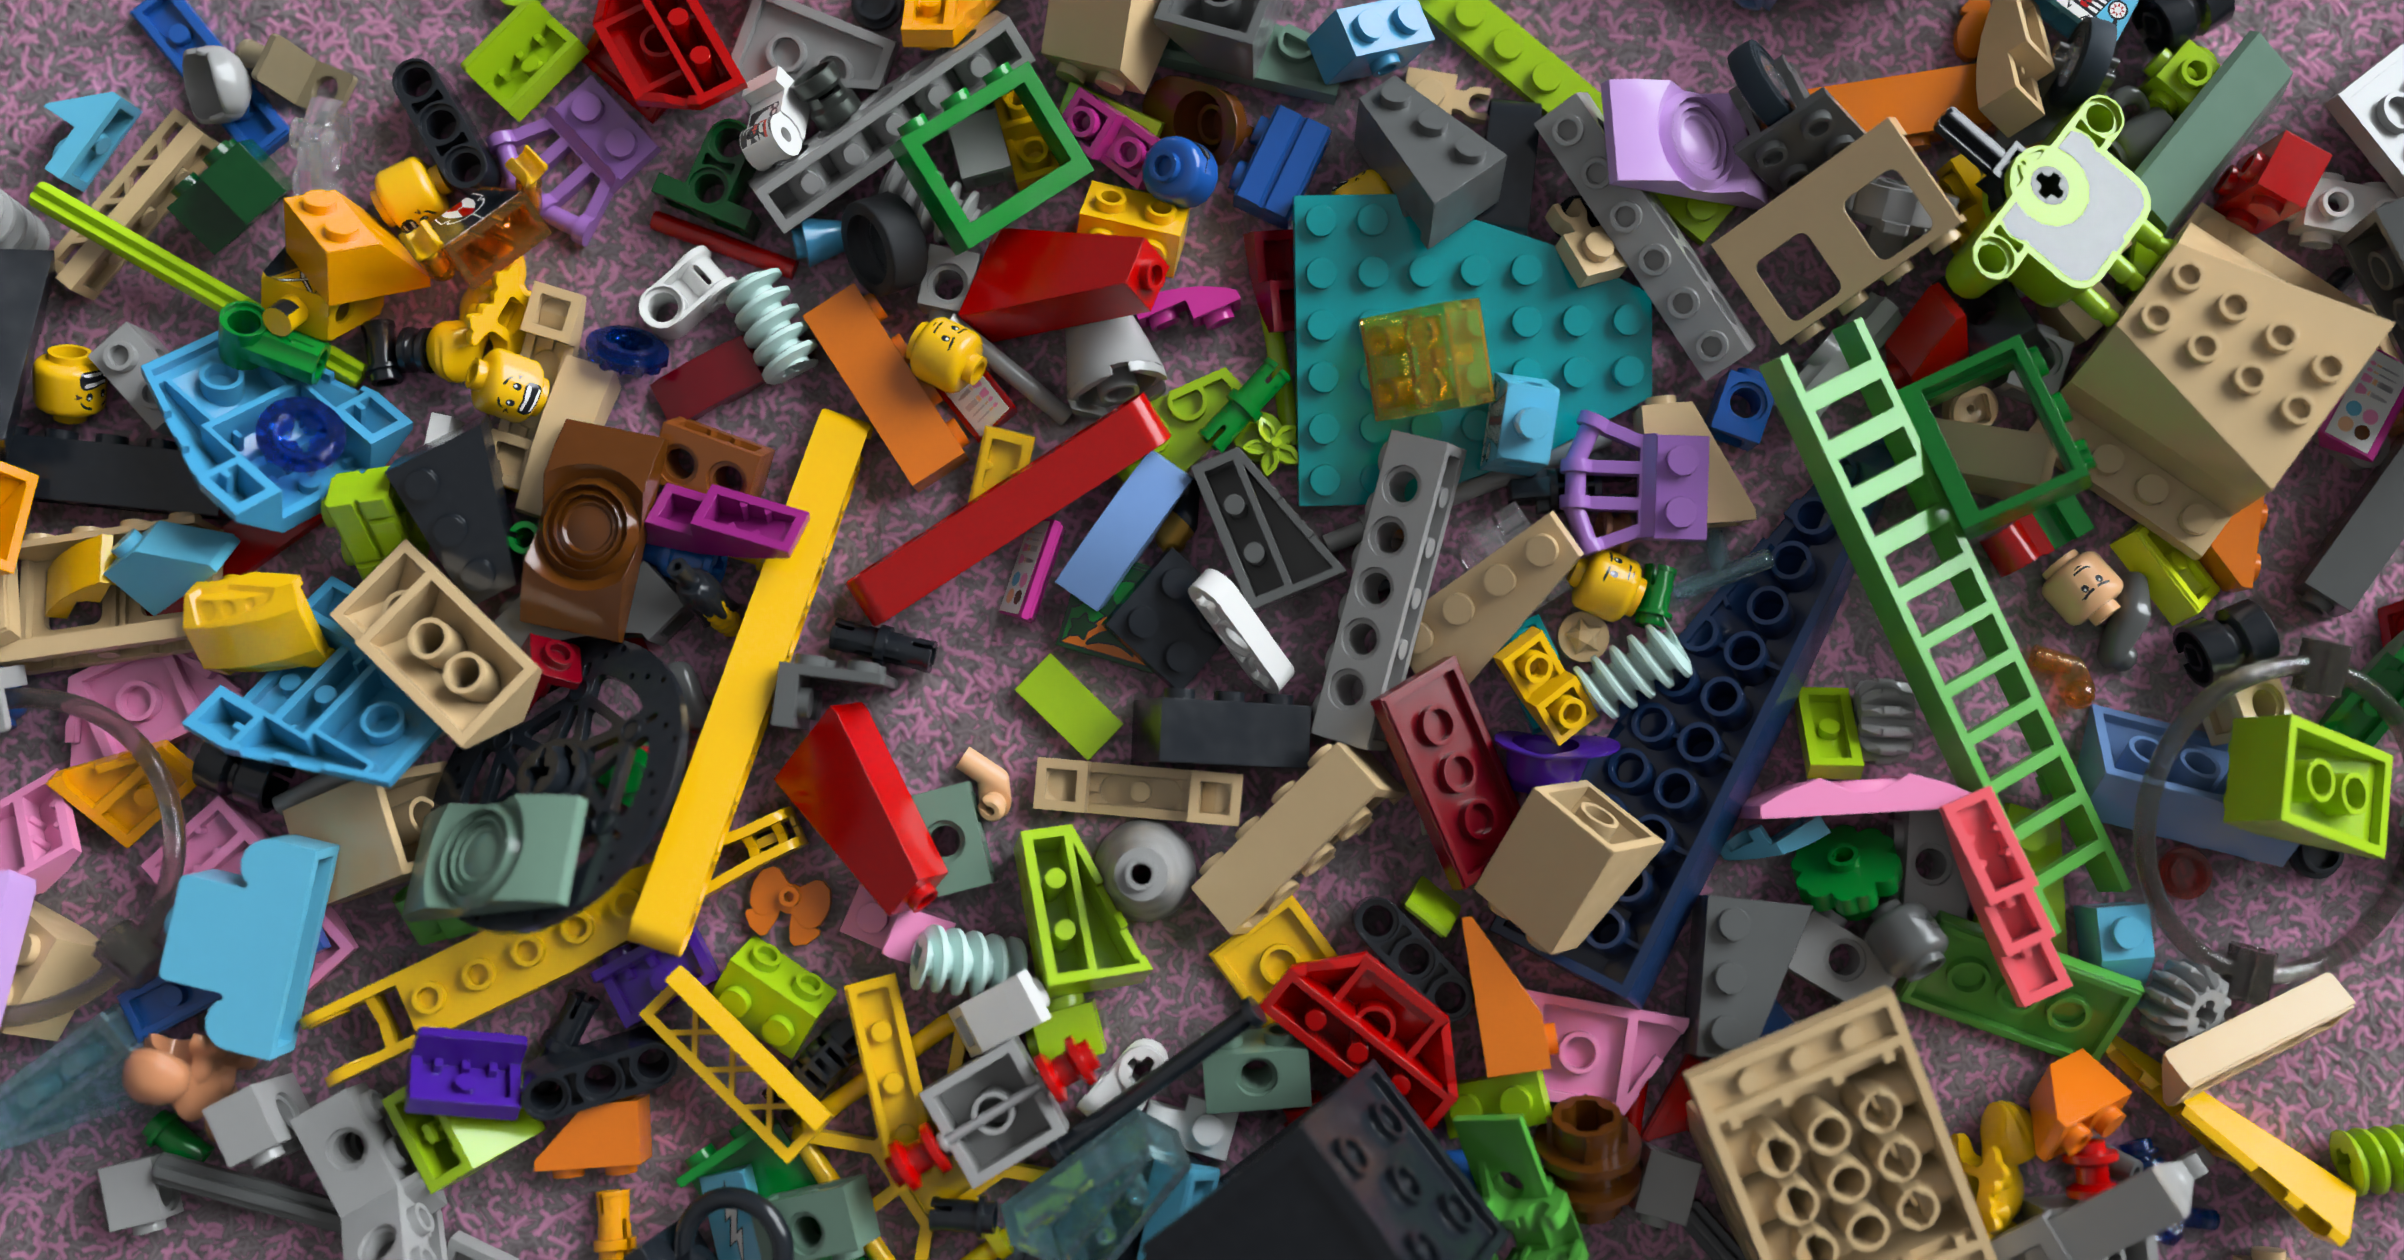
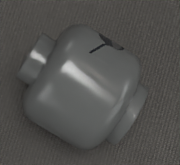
[1865,899,1949,982]

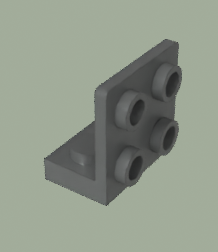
[771,654,898,731]

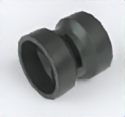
[790,59,862,131]

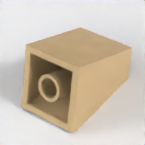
[1041,0,1170,95]
[282,761,447,907]
[1474,780,1665,955]

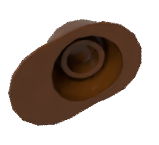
[1142,75,1254,167]

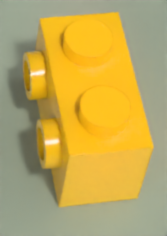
[1077,180,1190,278]

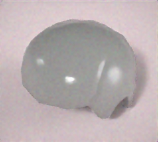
[182,45,252,124]

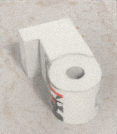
[740,65,810,171]

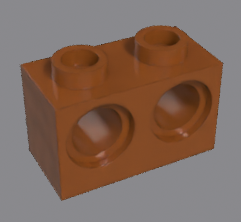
[659,416,775,498]

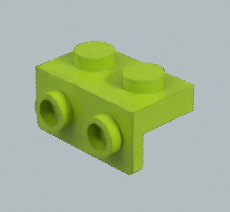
[460,0,590,123]
[711,936,838,1060]

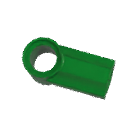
[218,301,331,385]

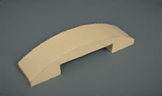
[491,281,586,490]
[1033,757,1244,827]

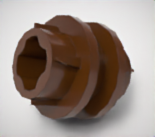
[1533,1094,1642,1226]

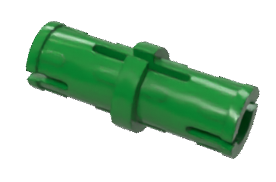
[1197,357,1291,454]

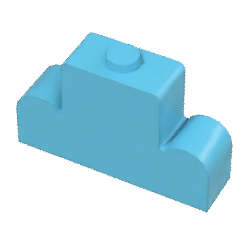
[159,834,340,1061]

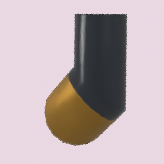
[1155,479,1200,553]

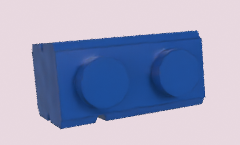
[1228,105,1332,230]

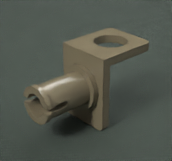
[234,33,358,122]

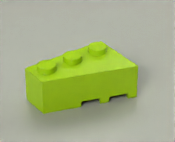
[1013,824,1153,998]

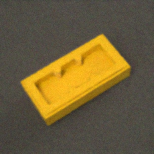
[968,425,1036,502]

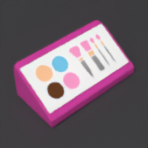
[2318,348,2404,463]
[999,519,1066,624]

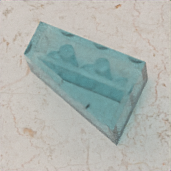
[0,1002,144,1151]
[1000,1108,1192,1260]

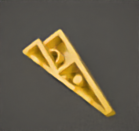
[2104,1035,2357,1247]

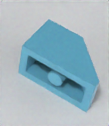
[103,520,240,616]
[2074,901,2155,1006]

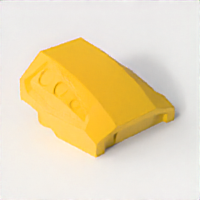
[183,572,335,675]

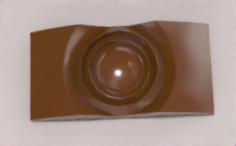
[520,419,669,643]

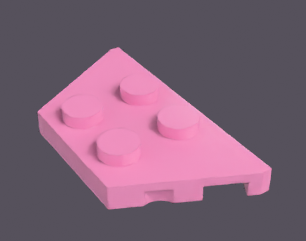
[65,652,246,767]
[1525,988,1690,1115]

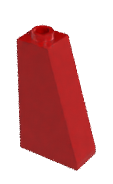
[958,228,1170,342]
[773,702,948,916]

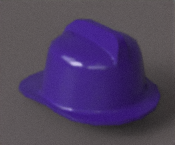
[1493,730,1621,794]

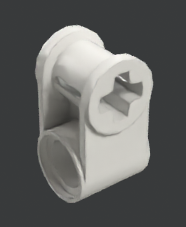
[639,245,737,340]
[1076,1038,1169,1141]

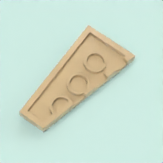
[1410,511,1584,686]

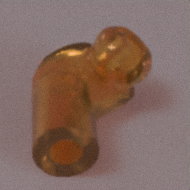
[2027,644,2096,710]

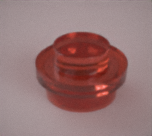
[2157,848,2213,900]

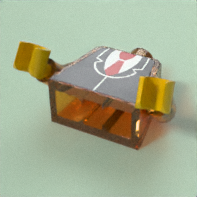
[399,145,552,290]

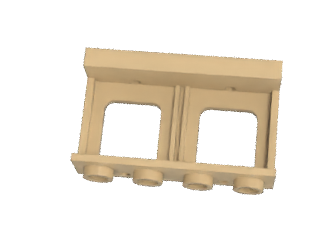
[1711,117,1967,346]
[0,512,224,675]

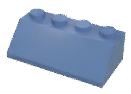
[2076,704,2299,867]

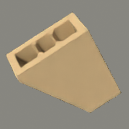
[1632,395,1757,528]
[1935,418,2057,500]

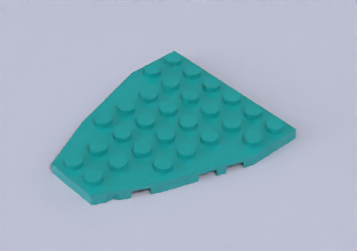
[1292,194,1652,506]

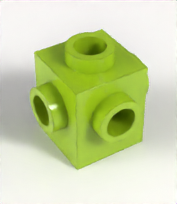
[2138,39,2221,122]

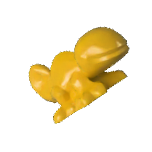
[426,238,531,383]
[1950,1100,2036,1241]

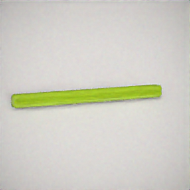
[28,182,367,388]

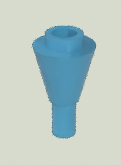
[791,218,844,268]

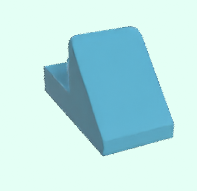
[44,91,143,192]

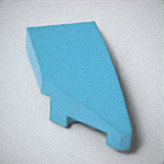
[1720,816,1831,860]

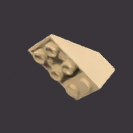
[0,900,110,1041]

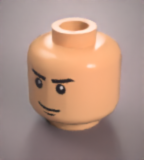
[2042,549,2123,627]

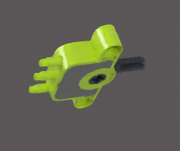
[1933,95,2172,327]

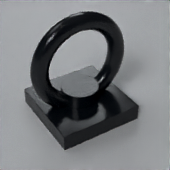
[624,1187,794,1260]

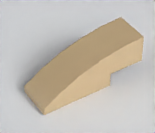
[1976,0,2055,138]
[515,354,621,519]

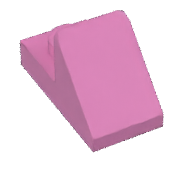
[840,883,956,964]

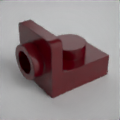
[520,633,582,716]

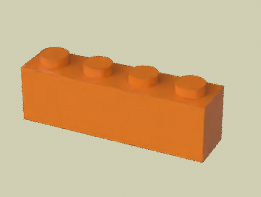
[1786,63,1993,153]
[802,283,970,493]

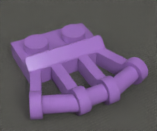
[486,75,662,247]
[1559,410,1710,559]

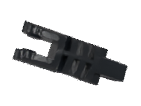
[1507,468,1637,514]
[761,1014,860,1128]

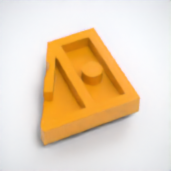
[901,0,1001,50]
[46,739,197,849]

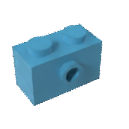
[1306,0,1435,85]

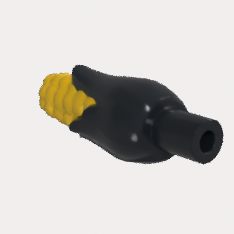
[667,558,742,637]

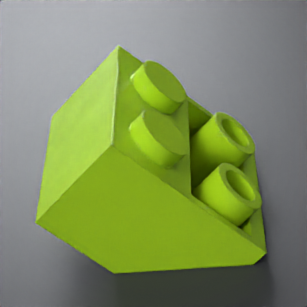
[381,1086,547,1194]

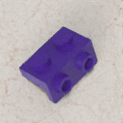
[590,923,721,1029]
[405,1027,527,1121]

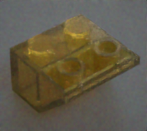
[1359,298,1496,422]

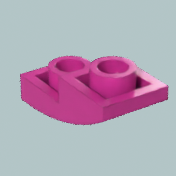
[1062,87,1164,191]
[1134,286,1241,332]

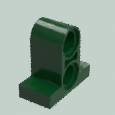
[651,118,762,241]

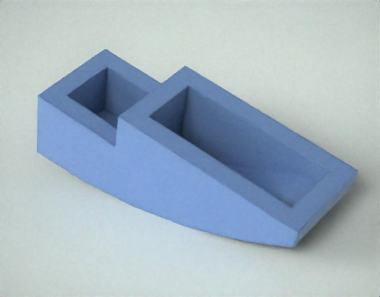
[1055,450,1194,611]

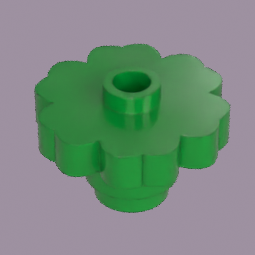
[1791,825,1904,921]

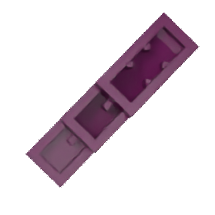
[644,483,810,559]

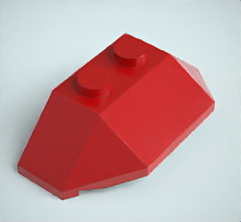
[592,0,748,111]
[1259,951,1458,1132]

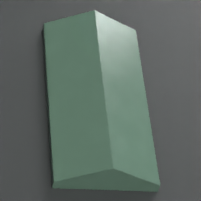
[2134,30,2293,239]

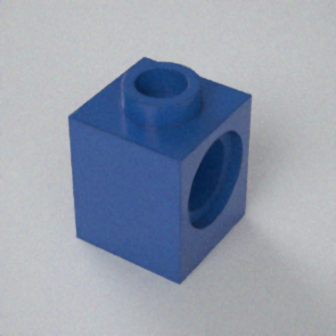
[1705,367,1775,451]

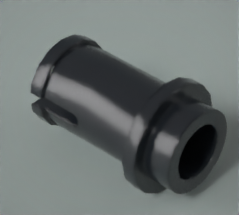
[360,319,406,387]
[929,1195,998,1239]

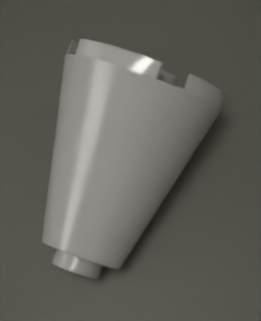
[1065,315,1168,419]
[1094,819,1196,922]

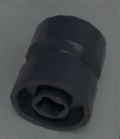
[2131,0,2235,55]
[2173,599,2280,688]
[192,741,297,813]

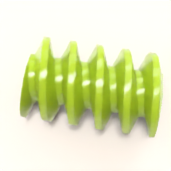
[2329,1124,2404,1197]

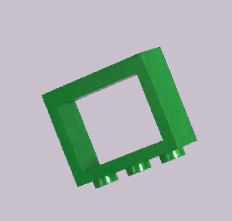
[889,61,1094,256]
[1897,334,2097,541]

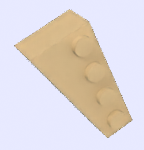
[1190,742,1407,935]

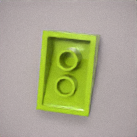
[2223,714,2393,859]

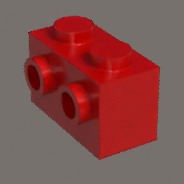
[2213,130,2333,235]

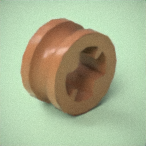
[1594,512,1632,556]

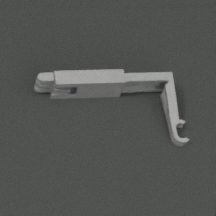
[1990,1144,2215,1260]

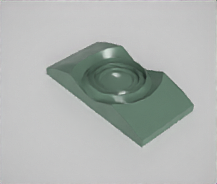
[401,794,588,922]

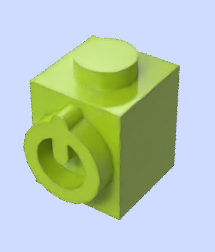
[1025,993,1107,1059]

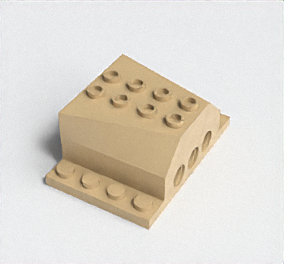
[2028,202,2396,561]
[1682,985,1997,1260]

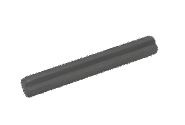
[151,1152,341,1234]

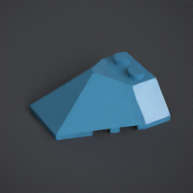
[141,331,413,533]
[181,575,444,788]

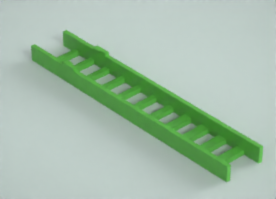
[1758,317,2132,935]

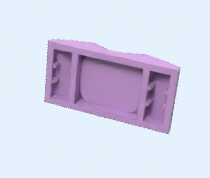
[1601,79,1768,210]

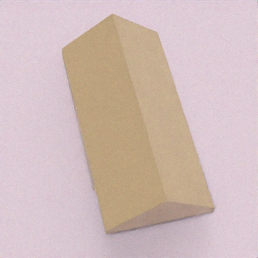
[329,539,543,749]

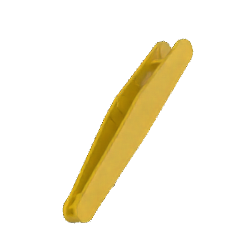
[298,806,809,1088]

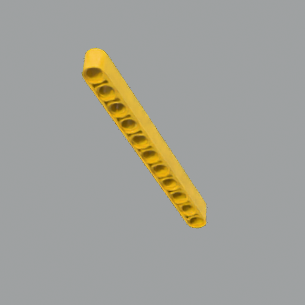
[627,408,874,958]

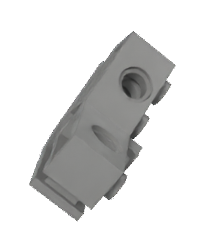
[289,1082,448,1260]

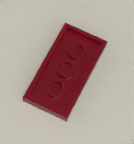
[1370,655,1521,890]

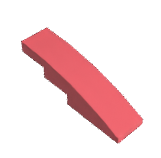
[1938,785,2073,1007]

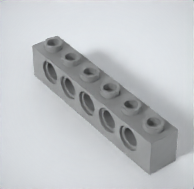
[747,10,1036,234]
[1534,92,1757,381]
[1311,430,1467,751]

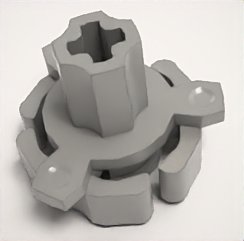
[1845,177,1960,282]

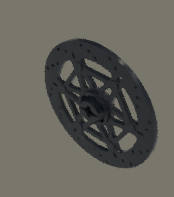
[430,639,689,936]

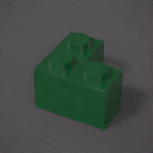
[167,138,297,255]

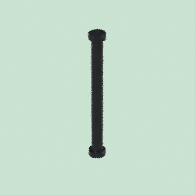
[1047,996,1267,1166]

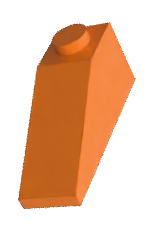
[1461,915,1560,1078]

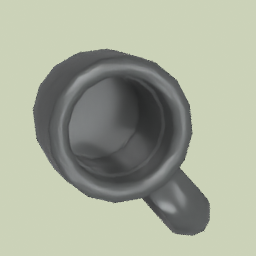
[2107,86,2175,173]

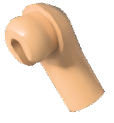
[956,747,1012,822]

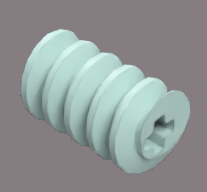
[725,268,818,385]
[1572,616,1693,719]
[910,924,1028,998]

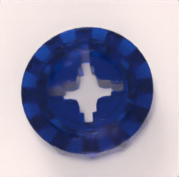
[585,325,670,378]
[255,397,346,477]

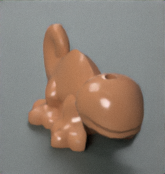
[122,1033,259,1143]

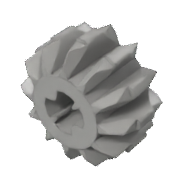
[1851,678,1917,765]
[2137,958,2232,1048]

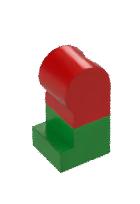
[1979,495,2095,577]

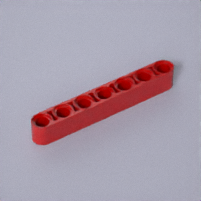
[845,392,1172,627]

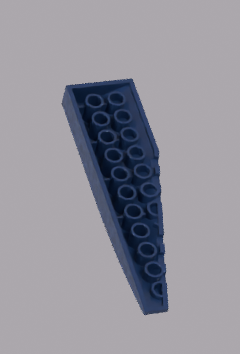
[1490,438,1895,1010]

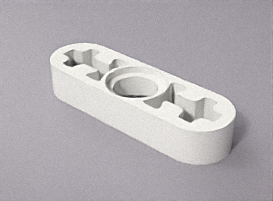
[1188,569,1295,694]

